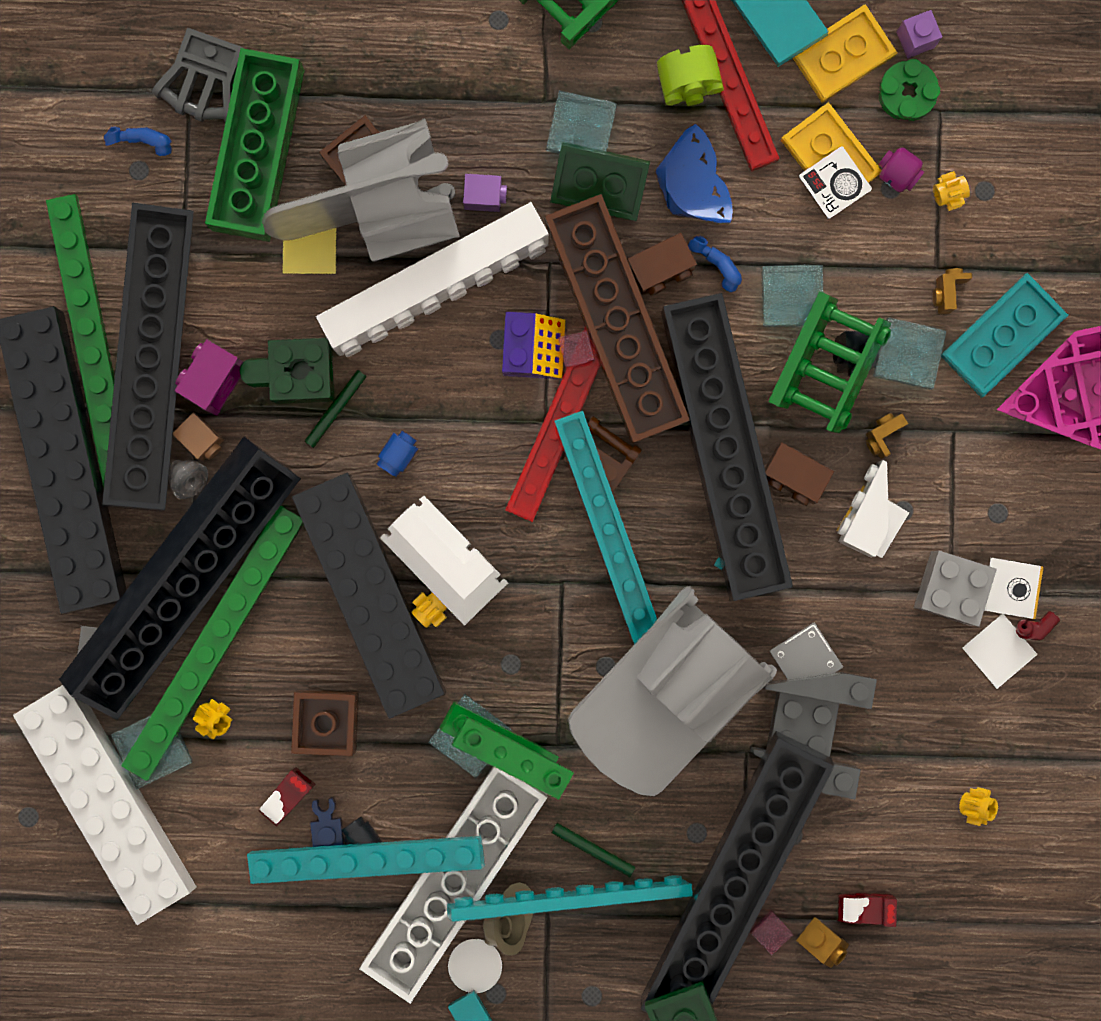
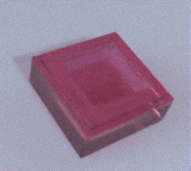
[558,331,595,368]
[750,910,793,955]

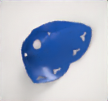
[656,124,733,223]

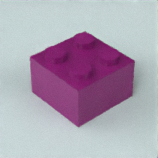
[175,339,243,416]

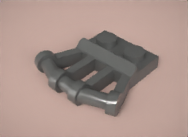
[152,27,243,122]

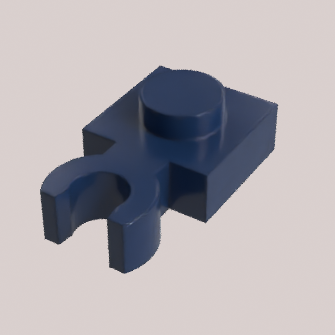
[310,797,345,847]

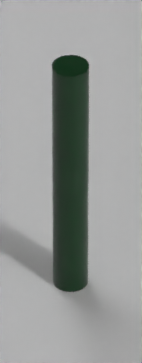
[305,370,367,448]
[551,823,635,878]

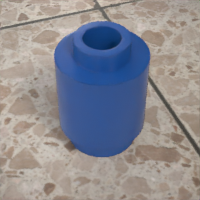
[377,431,418,477]

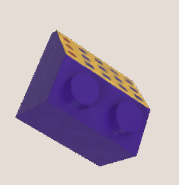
[502,312,566,379]

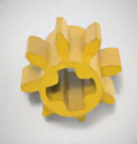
[933,171,970,211]
[411,592,447,628]
[193,699,232,739]
[959,787,998,826]

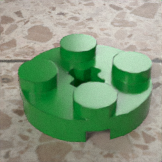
[879,59,940,121]

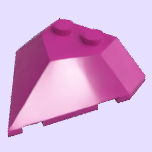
[997,326,1101,450]

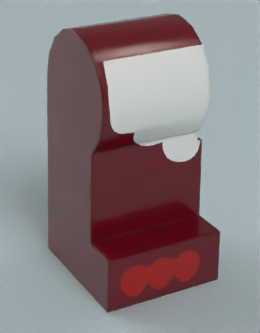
[258,767,316,827]
[838,893,897,927]

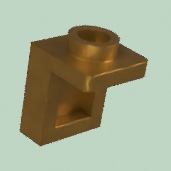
[933,268,972,314]
[866,413,908,459]
[796,917,849,968]

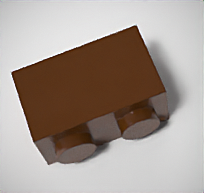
[627,233,697,296]
[765,442,835,506]

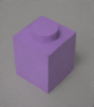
[897,10,942,59]
[463,174,507,212]

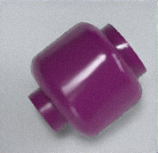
[878,147,924,192]

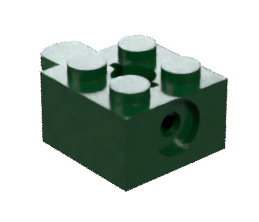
[240,338,335,404]

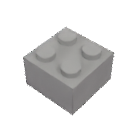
[914,550,997,627]

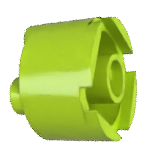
[657,45,724,106]

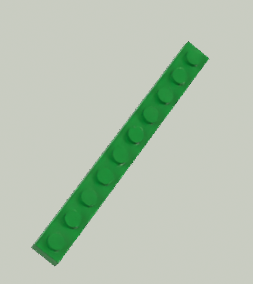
[46,194,115,486]
[121,506,303,781]

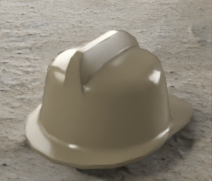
[483,882,533,956]

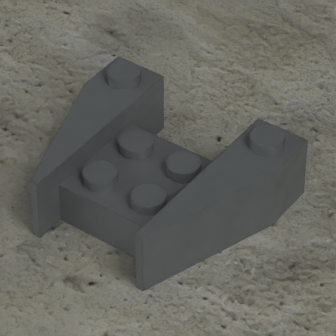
[749,672,877,800]

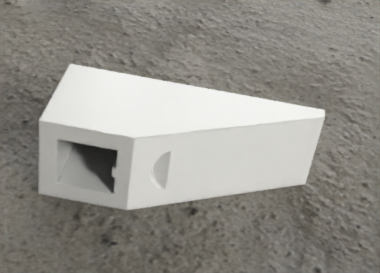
[838,460,889,557]

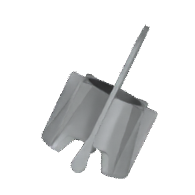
[262,118,459,261]
[568,586,777,796]

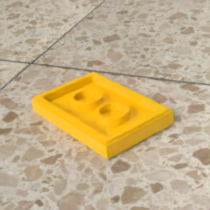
[793,4,897,103]
[781,102,881,183]

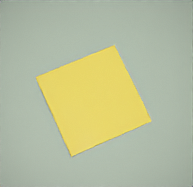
[283,228,336,274]

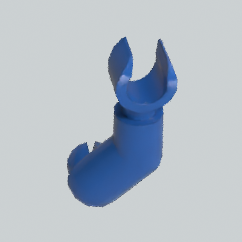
[104,127,172,156]
[688,236,742,292]

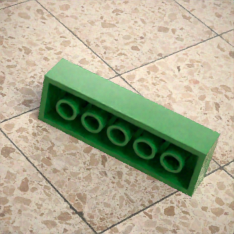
[205,48,304,242]

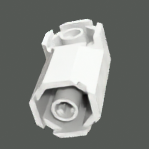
[380,496,508,625]

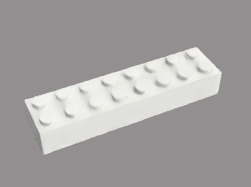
[316,202,549,357]
[13,685,197,925]
[360,767,547,1003]

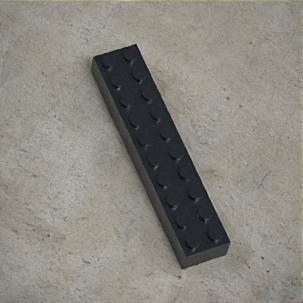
[102,202,194,512]
[661,293,793,601]
[0,306,127,614]
[59,436,301,720]
[641,731,834,1012]

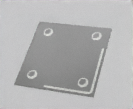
[770,622,843,679]

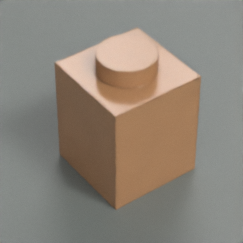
[173,413,224,461]

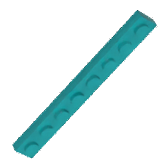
[554,411,657,645]
[247,836,485,884]
[447,875,693,922]

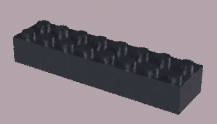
[292,472,446,719]

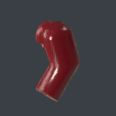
[1016,611,1060,641]

